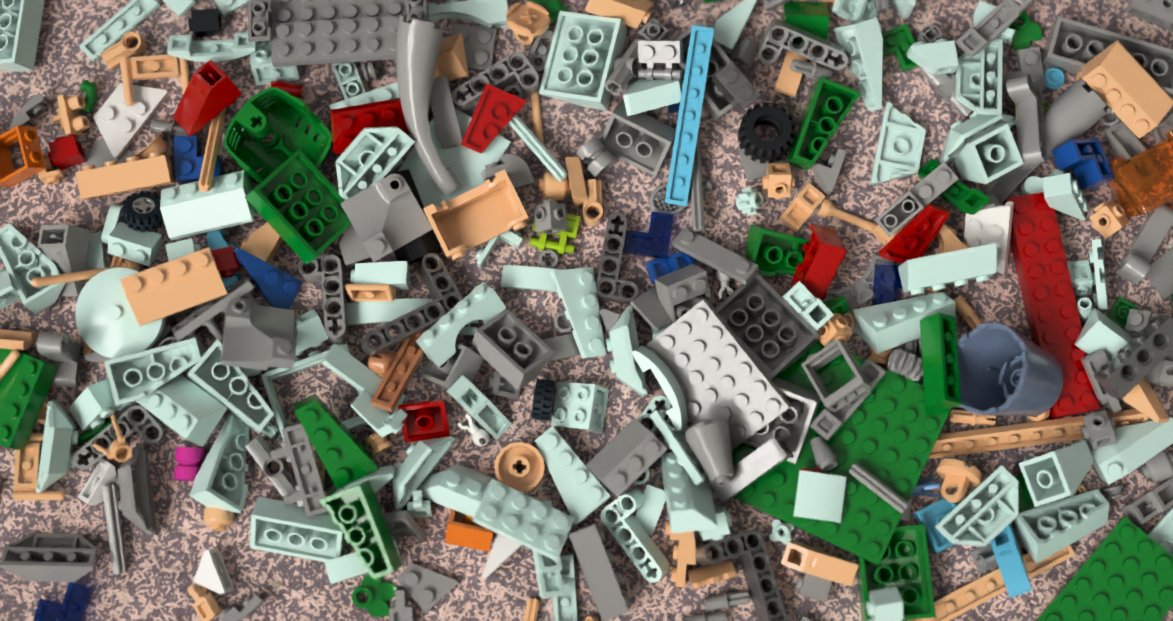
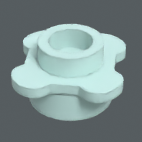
[769,520,794,545]

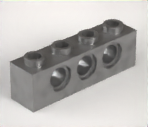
[1094,314,1173,400]

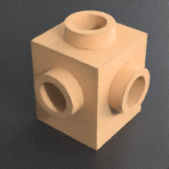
[762,163,795,199]
[1089,201,1130,239]
[816,313,853,347]

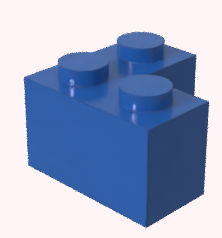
[174,135,224,185]
[1052,138,1115,190]

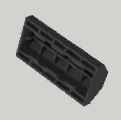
[384,169,442,265]

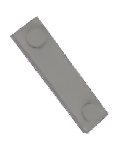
[672,227,759,285]

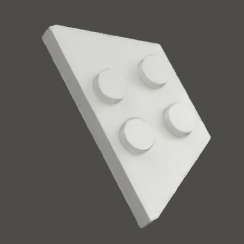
[93,83,169,160]
[964,201,1014,274]

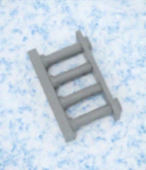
[171,276,259,357]

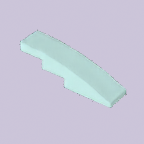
[533,500,565,599]

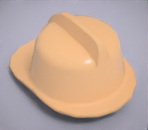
[124,131,172,163]

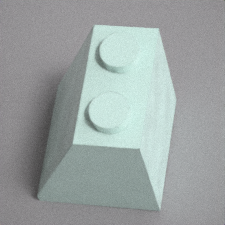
[954,123,1024,184]
[1019,440,1094,507]

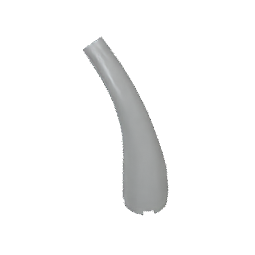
[396,15,461,196]
[983,78,1111,206]

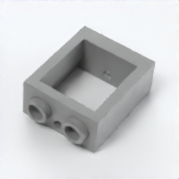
[801,339,872,413]

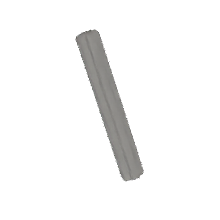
[102,484,127,575]

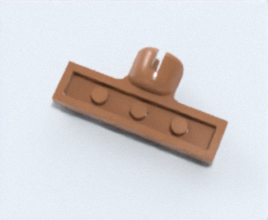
[367,332,425,413]

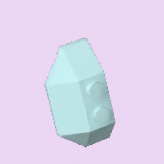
[955,39,1003,115]
[939,112,1016,164]
[335,127,415,200]
[605,306,648,397]
[36,399,79,493]
[392,436,456,511]
[418,464,499,518]
[935,465,1018,547]

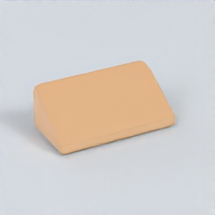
[565,157,587,207]
[345,284,397,302]

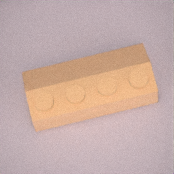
[1081,40,1173,138]
[75,152,177,199]
[120,247,227,326]

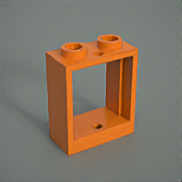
[0,125,46,187]

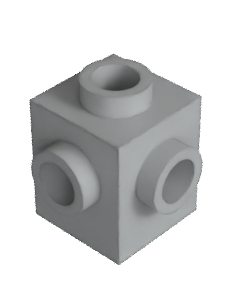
[534,199,567,235]
[1080,410,1116,450]

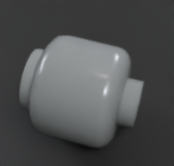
[1141,450,1173,483]

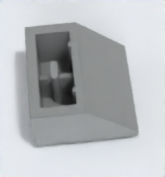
[654,264,713,324]

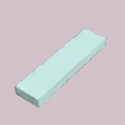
[79,0,160,63]
[322,344,406,414]

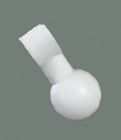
[715,270,733,301]
[458,414,490,447]

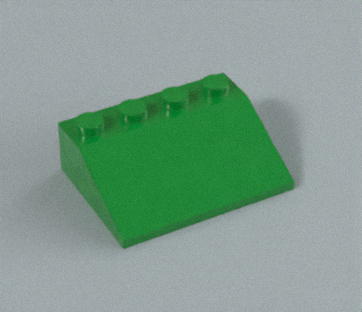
[245,149,352,265]
[0,348,58,451]
[855,524,936,621]

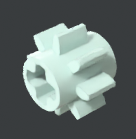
[736,187,764,215]

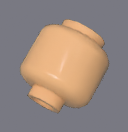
[537,172,570,201]
[204,505,234,531]

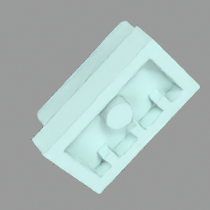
[250,40,300,86]
[551,382,609,434]

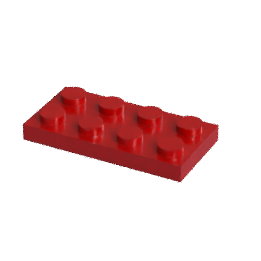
[330,98,410,154]

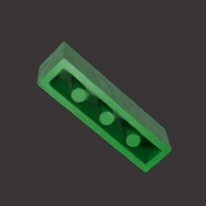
[920,313,962,411]

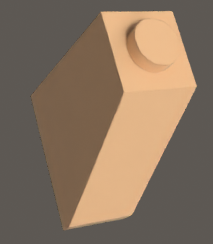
[585,0,653,29]

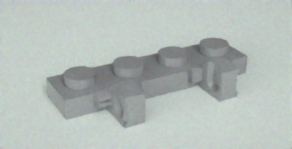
[270,423,329,518]

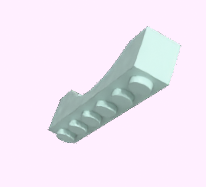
[429,0,509,29]

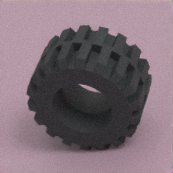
[738,102,796,164]

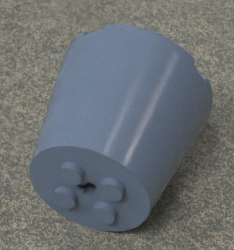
[957,323,1063,416]

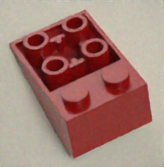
[172,59,242,137]

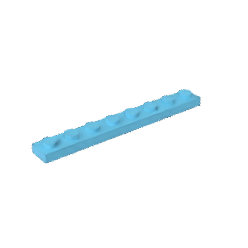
[665,25,714,206]

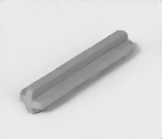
[849,463,909,513]

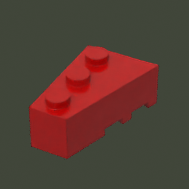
[790,223,846,301]

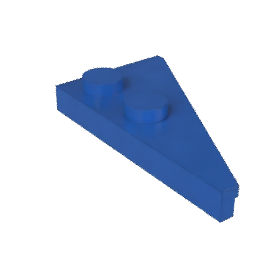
[233,247,302,309]

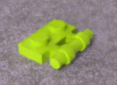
[529,214,580,254]

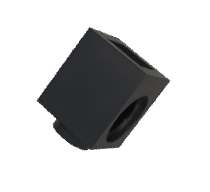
[188,8,223,38]

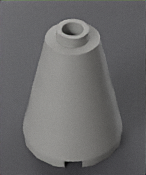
[685,418,734,486]

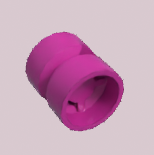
[173,447,206,481]

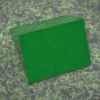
[783,1,830,44]

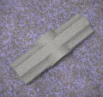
[604,39,642,95]
[920,68,973,119]
[245,435,298,497]

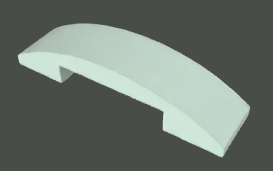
[167,32,257,62]
[501,265,560,293]
[346,298,434,326]
[631,345,688,432]
[553,555,577,621]

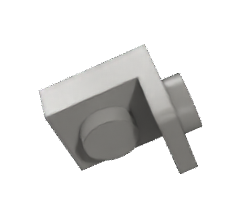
[484,372,520,399]

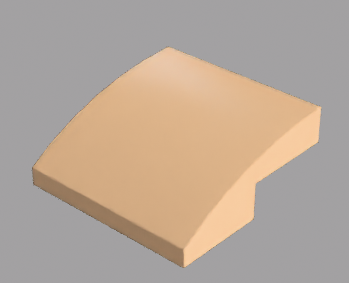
[0,329,38,350]

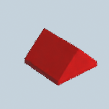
[398,399,450,443]

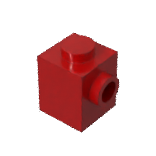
[48,135,86,170]
[211,246,241,278]

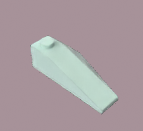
[834,17,883,111]
[0,224,65,314]
[104,338,201,406]
[189,412,250,513]
[1080,417,1173,485]

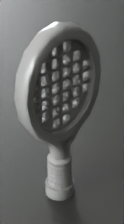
[649,180,712,217]

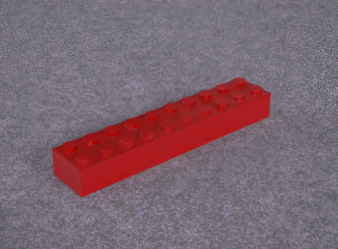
[1002,192,1100,420]

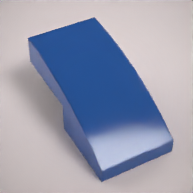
[645,252,696,284]

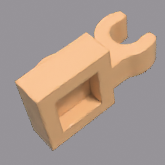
[187,584,222,621]

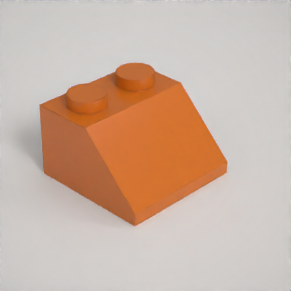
[445,509,494,552]

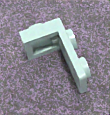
[475,229,523,268]
[351,390,407,437]

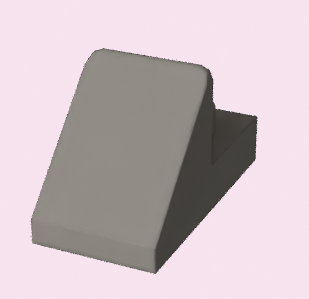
[811,148,847,196]

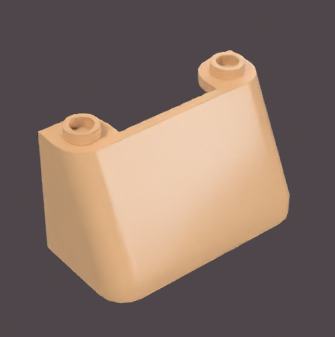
[423,169,529,261]

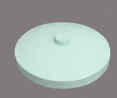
[75,268,166,358]

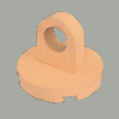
[506,2,550,45]
[936,458,983,503]

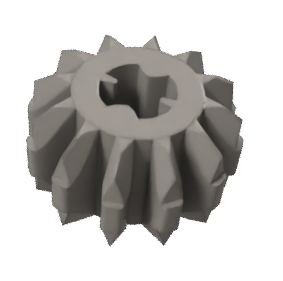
[886,349,923,382]

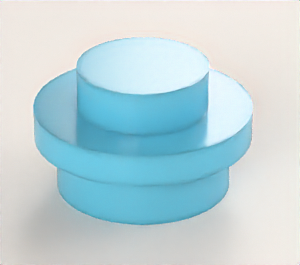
[1044,68,1065,90]

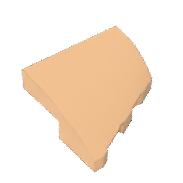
[686,559,737,589]

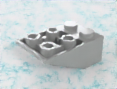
[37,224,91,297]

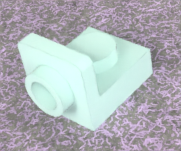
[1067,260,1093,296]

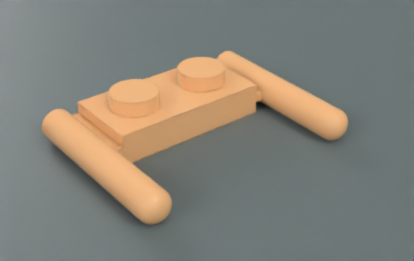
[120,54,190,106]
[13,433,65,500]

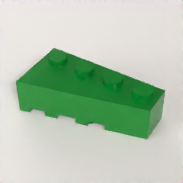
[786,77,861,171]
[294,394,379,490]

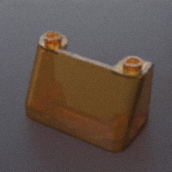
[1109,130,1173,217]

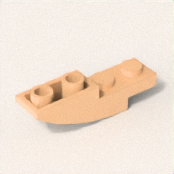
[665,510,696,587]

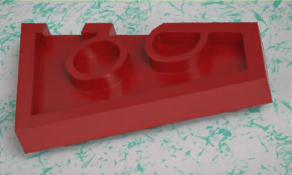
[461,83,527,153]
[878,204,951,263]

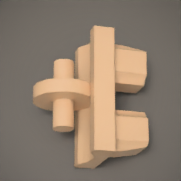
[52,95,90,137]

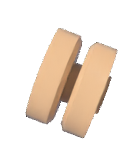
[494,442,545,493]

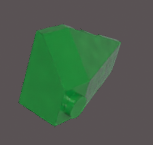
[745,225,809,277]

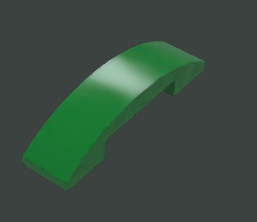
[917,159,991,215]

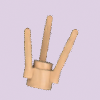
[92,414,133,462]

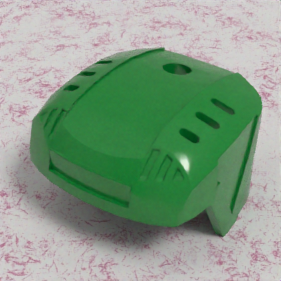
[224,87,332,184]

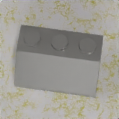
[600,102,676,177]
[471,309,555,390]
[585,418,667,498]

